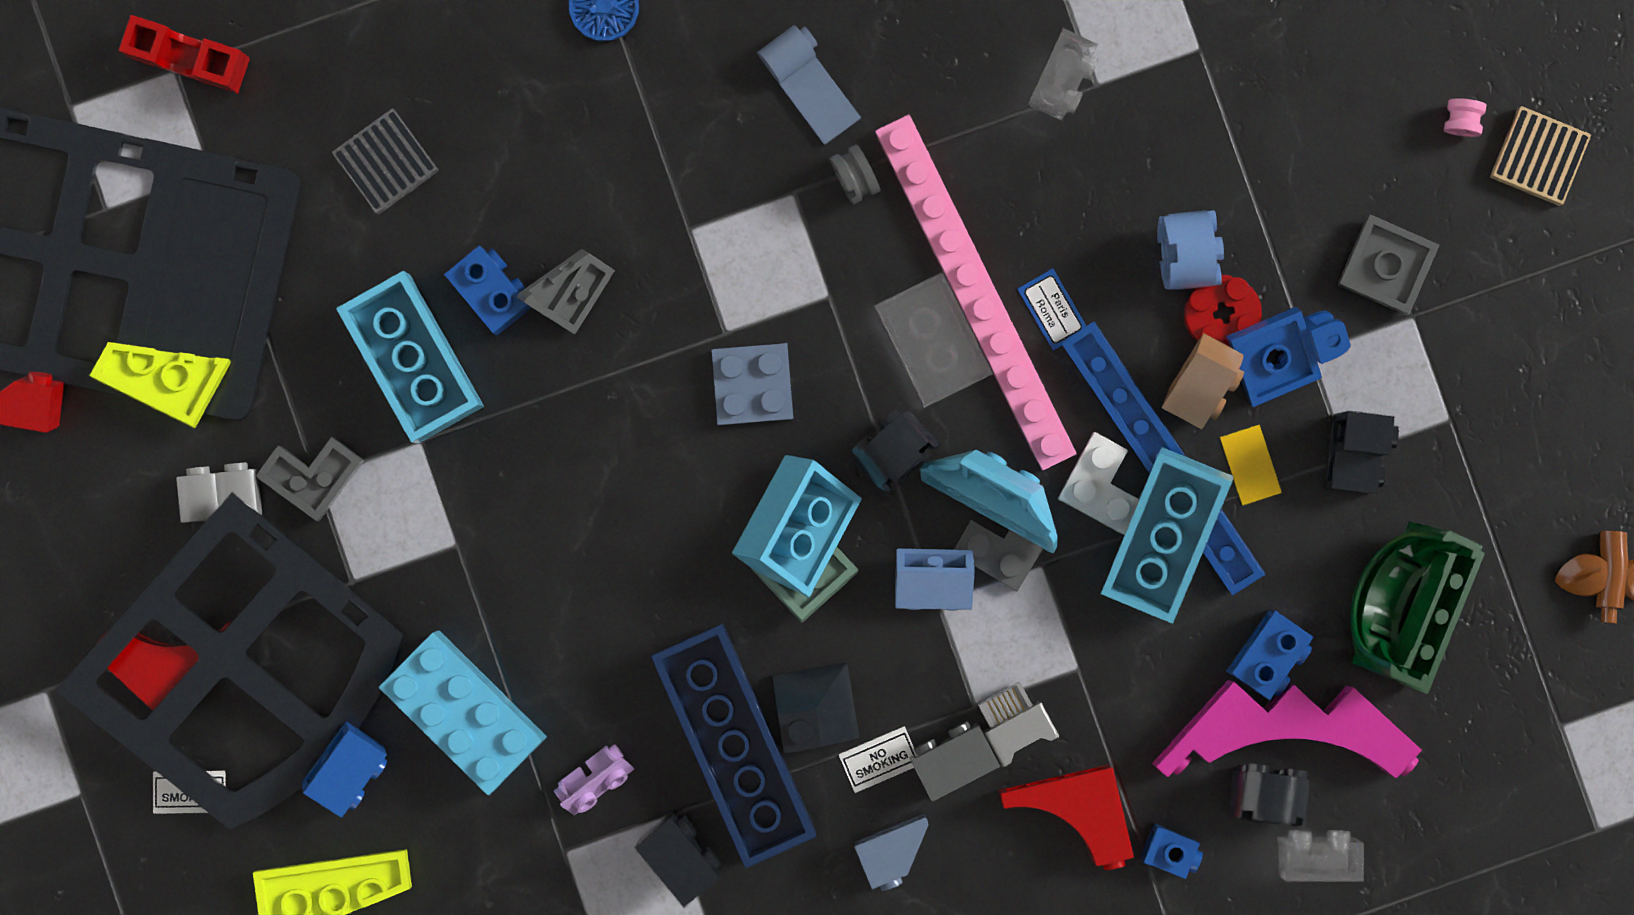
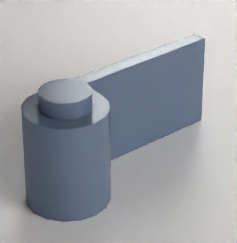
[757,25,861,145]

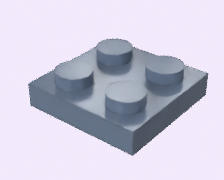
[712,343,793,425]

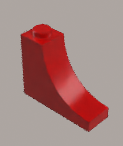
[98,622,231,710]
[998,764,1134,870]

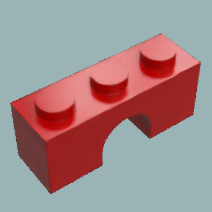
[119,15,250,94]

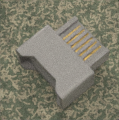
[977,682,1059,767]

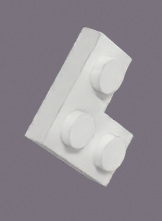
[1057,432,1139,535]

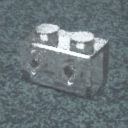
[1027,28,1099,121]
[1278,830,1364,881]

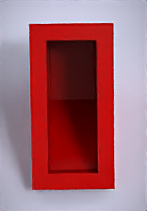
[0,372,64,433]

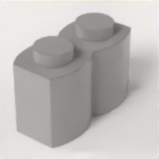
[176,463,262,523]

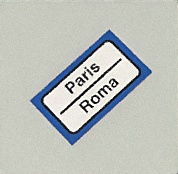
[1018,269,1086,351]

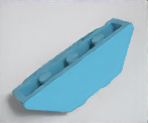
[920,450,1057,554]

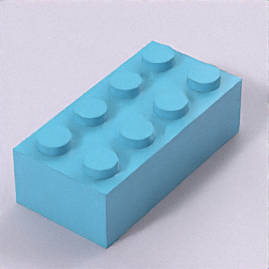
[336,271,484,444]
[1101,447,1234,624]
[379,631,547,795]

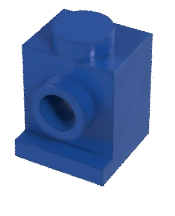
[1139,823,1203,879]

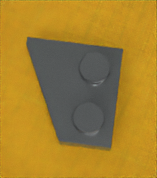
[516,249,615,334]

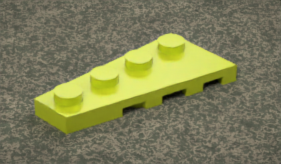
[253,849,412,915]

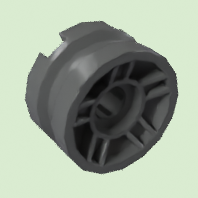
[830,144,880,205]

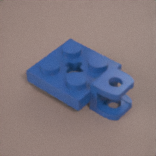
[1226,307,1351,407]

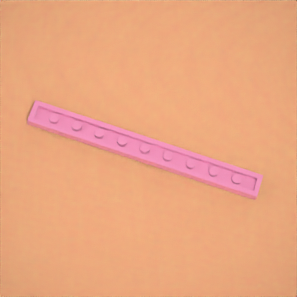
[875,115,1077,471]

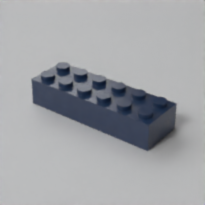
[651,623,816,868]

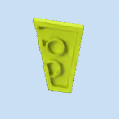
[90,342,231,429]

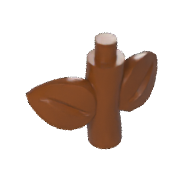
[1555,531,1634,624]

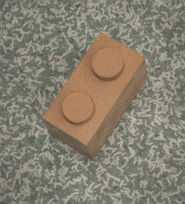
[1162,333,1244,429]

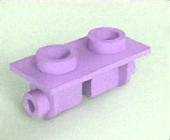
[554,744,634,815]

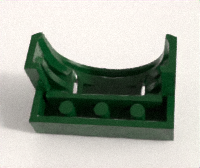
[1350,521,1485,694]

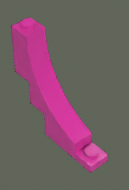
[1152,680,1422,778]

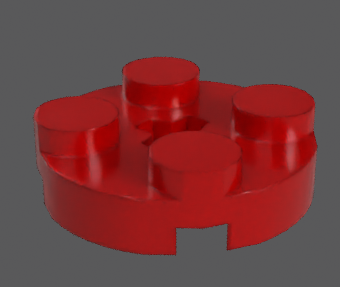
[1184,275,1262,347]

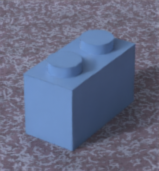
[895,549,974,611]

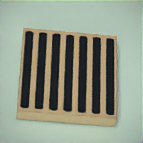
[1490,106,1591,206]

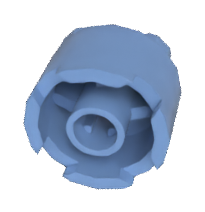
[1157,210,1224,290]

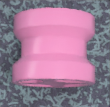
[1444,99,1487,137]

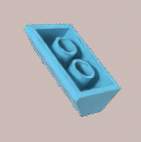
[732,455,862,597]

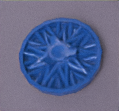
[569,0,639,41]

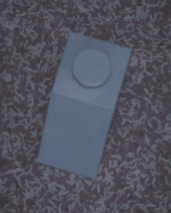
[854,813,929,891]

